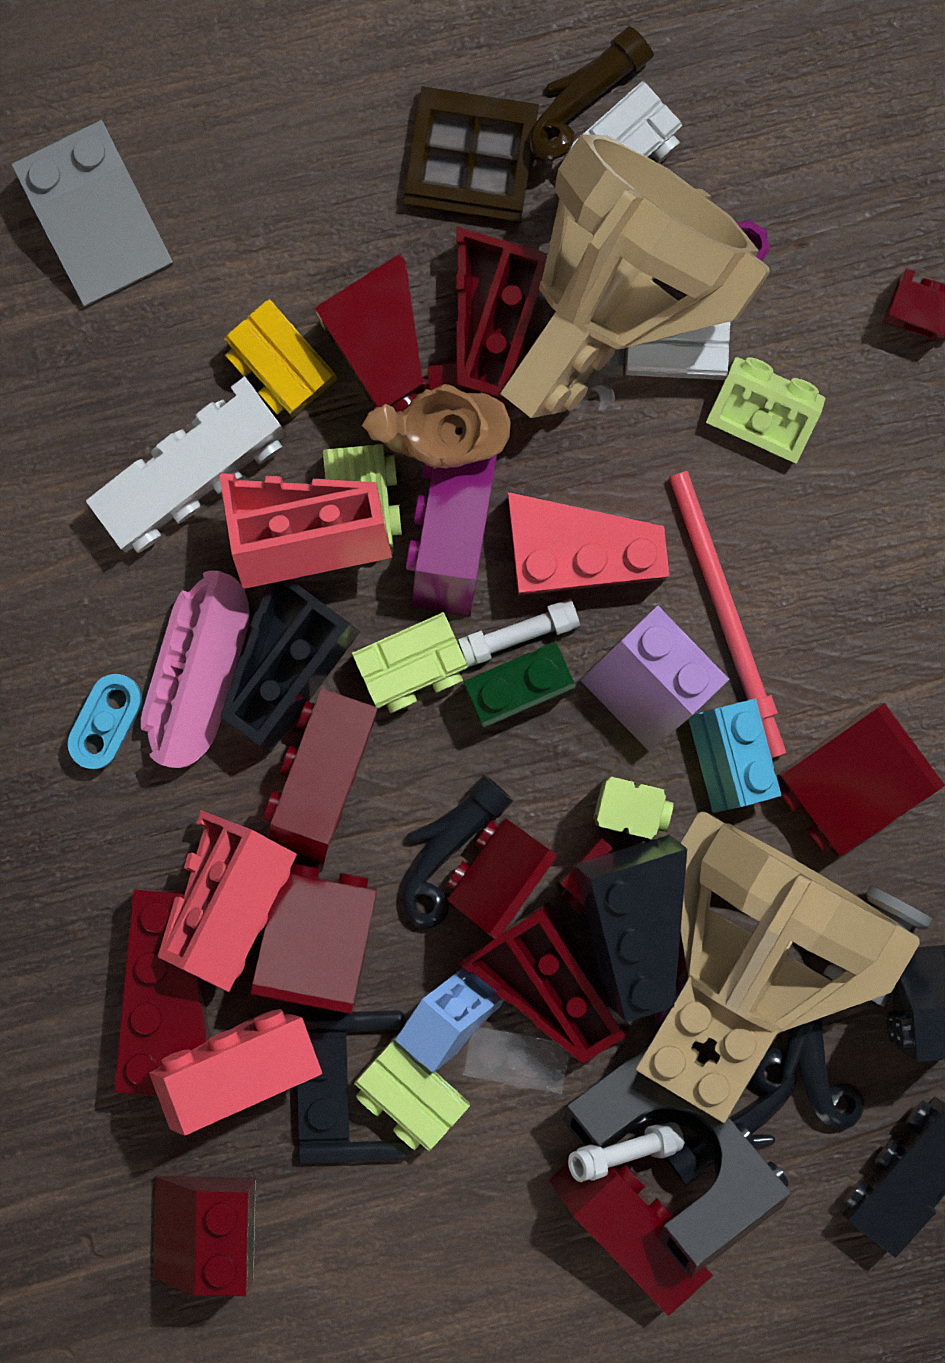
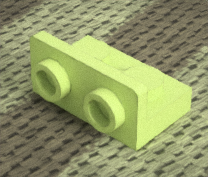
[706,357,826,464]

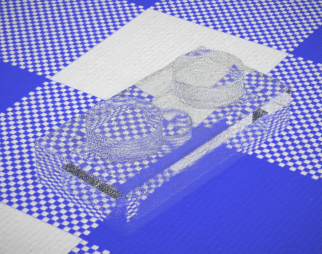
[463,1026,570,1094]

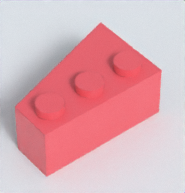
[219,473,392,589]
[149,1008,323,1136]

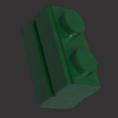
[463,641,576,728]

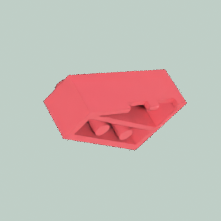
[507,492,670,596]
[158,810,297,992]

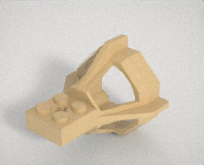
[500,135,770,418]
[636,812,920,1123]

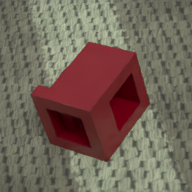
[883,268,945,342]

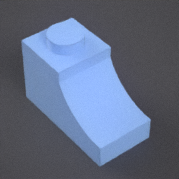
[395,968,504,1073]

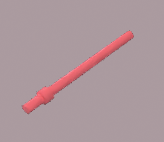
[669,471,787,758]

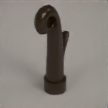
[529,26,654,160]

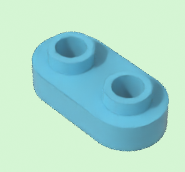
[68,674,142,769]

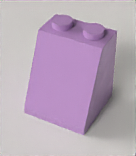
[580,606,729,751]

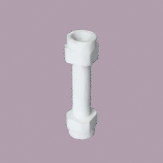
[458,598,581,667]
[568,1122,684,1182]

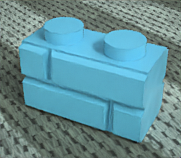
[688,698,781,813]

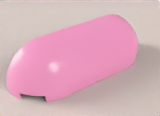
[141,571,249,768]

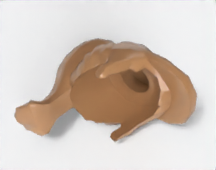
[362,384,511,469]

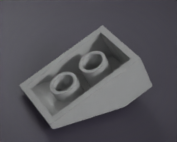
[12,120,174,307]

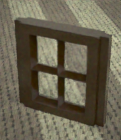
[403,86,539,223]

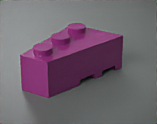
[406,455,497,617]

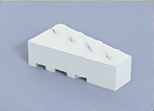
[86,376,286,553]

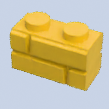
[224,299,337,418]

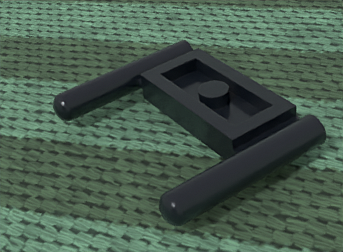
[296,1010,410,1164]

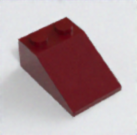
[445,817,558,940]

